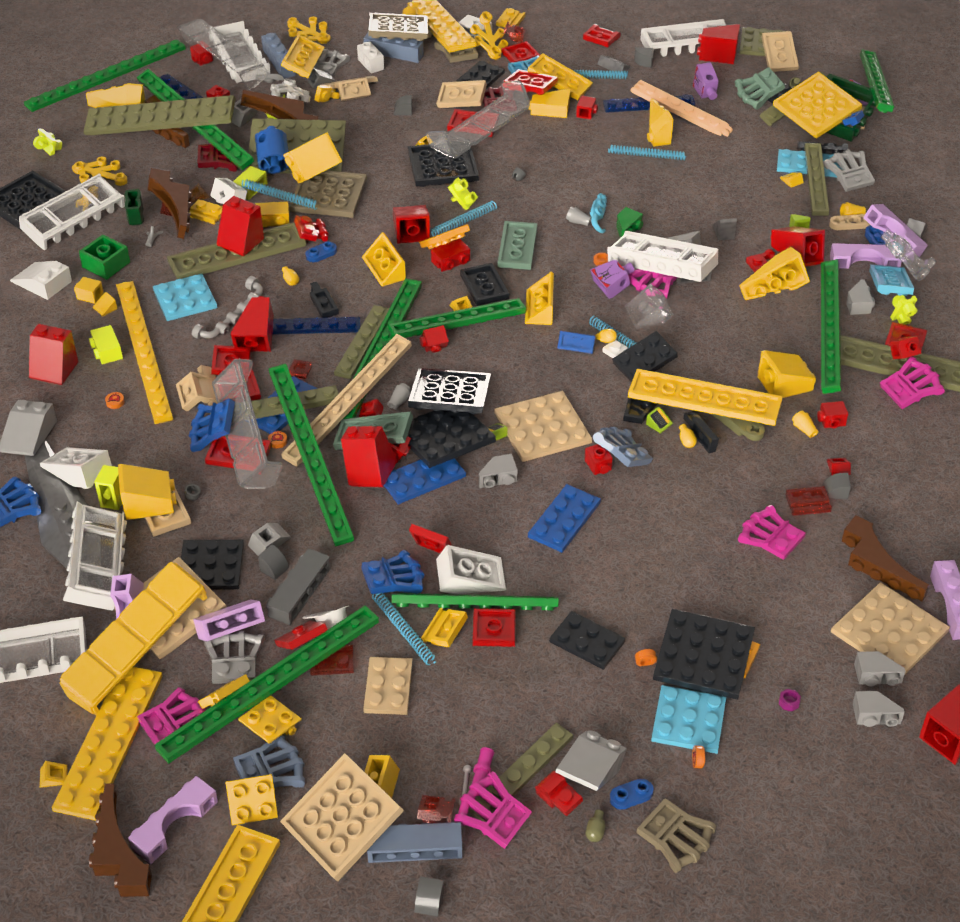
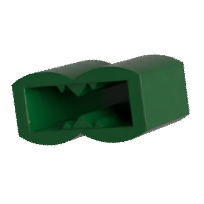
[124,189,144,225]

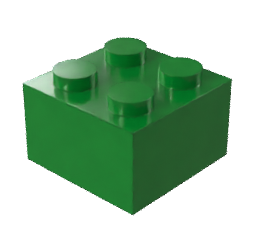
[79,235,130,280]

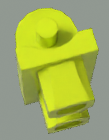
[33,129,62,156]
[448,177,478,210]
[890,295,918,325]

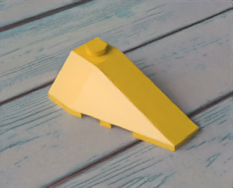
[86,83,146,108]
[647,99,673,147]
[739,247,810,300]

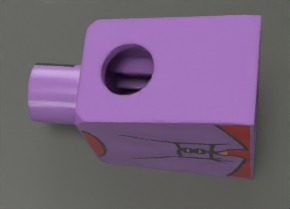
[693,62,718,100]
[590,260,635,299]

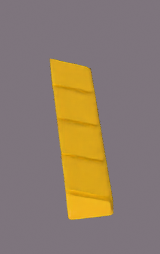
[59,562,207,716]

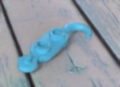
[590,193,607,233]

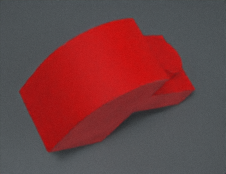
[535,771,583,817]

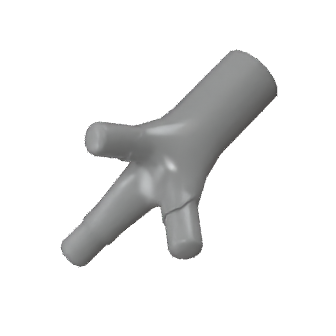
[145,226,163,247]

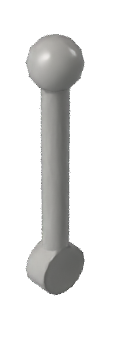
[459,765,472,805]

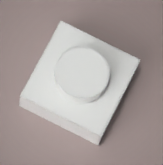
[603,340,628,358]

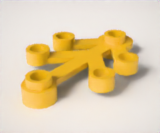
[470,11,508,60]
[287,16,331,44]
[72,157,128,186]

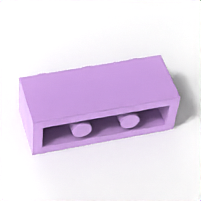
[193,599,265,641]

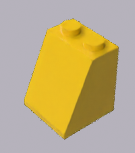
[283,132,342,184]
[757,350,816,398]
[118,464,177,520]

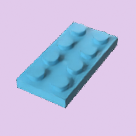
[777,149,841,177]
[869,264,914,296]

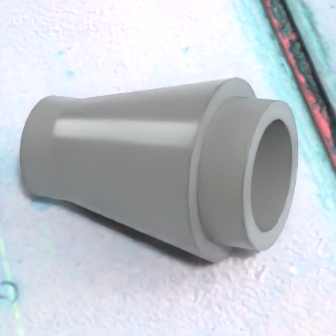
[566,207,592,226]
[387,383,412,410]

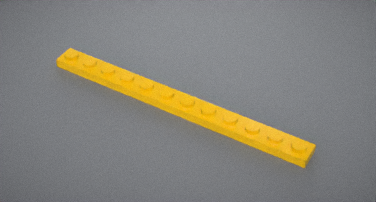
[116,281,173,424]

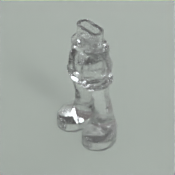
[881,229,936,282]

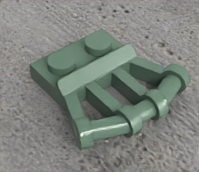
[734,67,785,110]

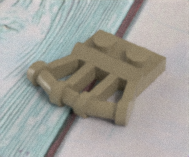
[434,36,478,63]
[637,798,716,873]

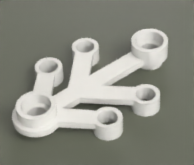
[270,79,311,102]

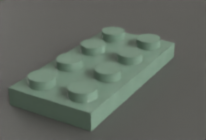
[497,221,537,270]
[333,411,413,450]

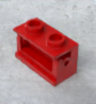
[431,238,470,272]

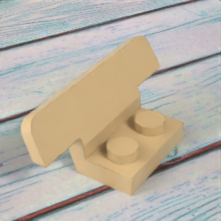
[320,76,378,101]
[176,365,223,414]

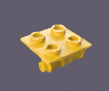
[238,695,302,744]
[226,774,278,825]

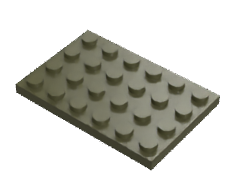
[246,119,346,174]

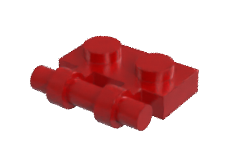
[294,215,329,242]

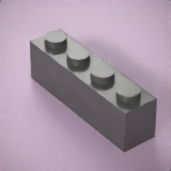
[266,548,331,625]

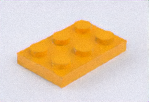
[419,224,470,250]

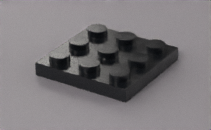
[181,539,244,590]

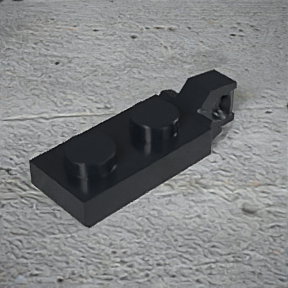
[309,281,339,319]
[683,411,719,453]

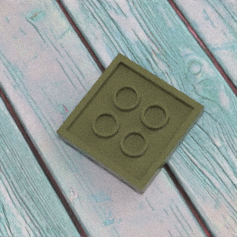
[739,27,786,56]

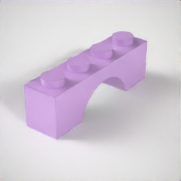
[863,204,928,259]
[830,243,902,269]
[930,560,960,640]
[110,574,144,619]
[128,776,218,865]

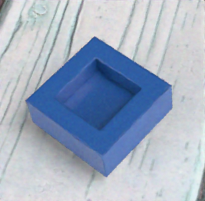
[842,110,864,126]

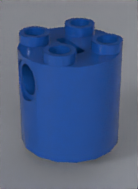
[255,126,289,174]

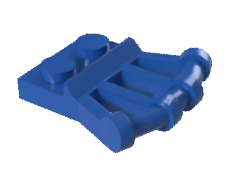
[189,398,235,452]
[0,477,41,527]
[361,550,424,594]

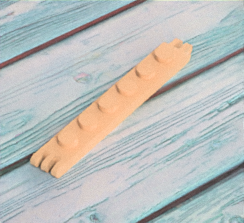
[631,80,733,136]

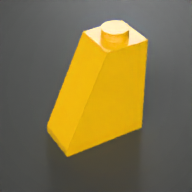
[528,89,571,118]

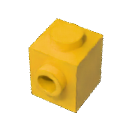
[74,277,104,304]

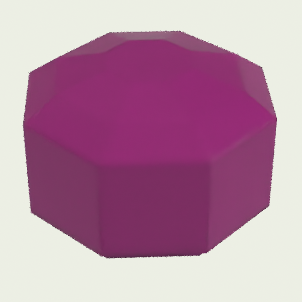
[779,689,801,711]

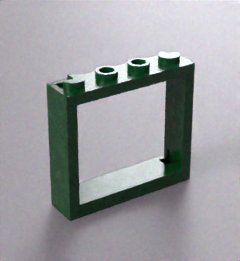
[826,73,876,142]

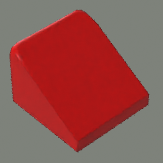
[359,399,384,417]
[827,458,851,475]

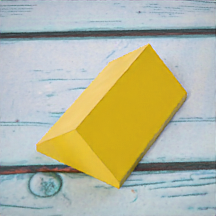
[362,232,406,286]
[525,271,554,325]

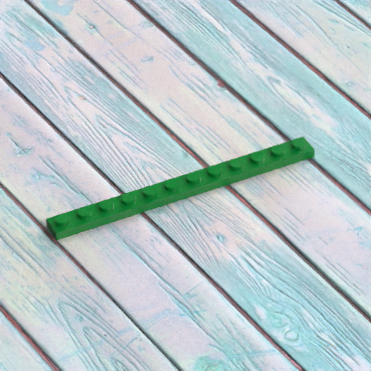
[24,40,186,112]
[860,49,894,113]
[136,69,254,171]
[821,259,841,394]
[341,278,422,421]
[268,364,354,547]
[155,605,379,764]

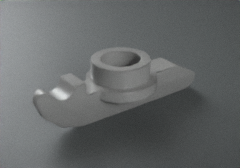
[254,74,284,83]

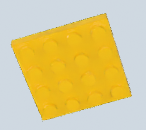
[773,72,862,139]

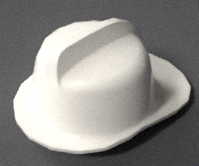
[302,605,349,629]

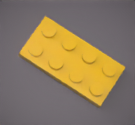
[281,35,325,78]
[528,53,593,101]

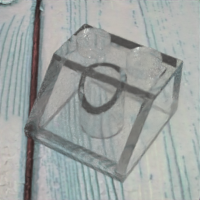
[625,284,674,329]

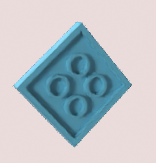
[152,274,217,321]
[651,685,726,754]

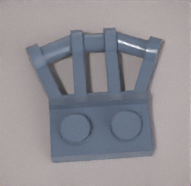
[593,427,653,467]
[233,735,305,789]

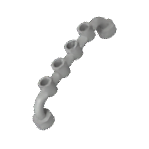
[192,276,263,339]

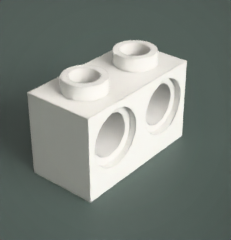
[357,42,384,73]

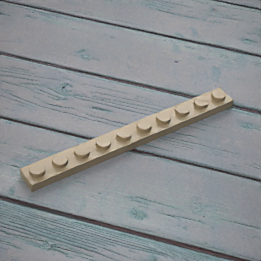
[282,334,412,467]

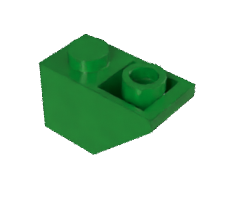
[616,207,643,238]

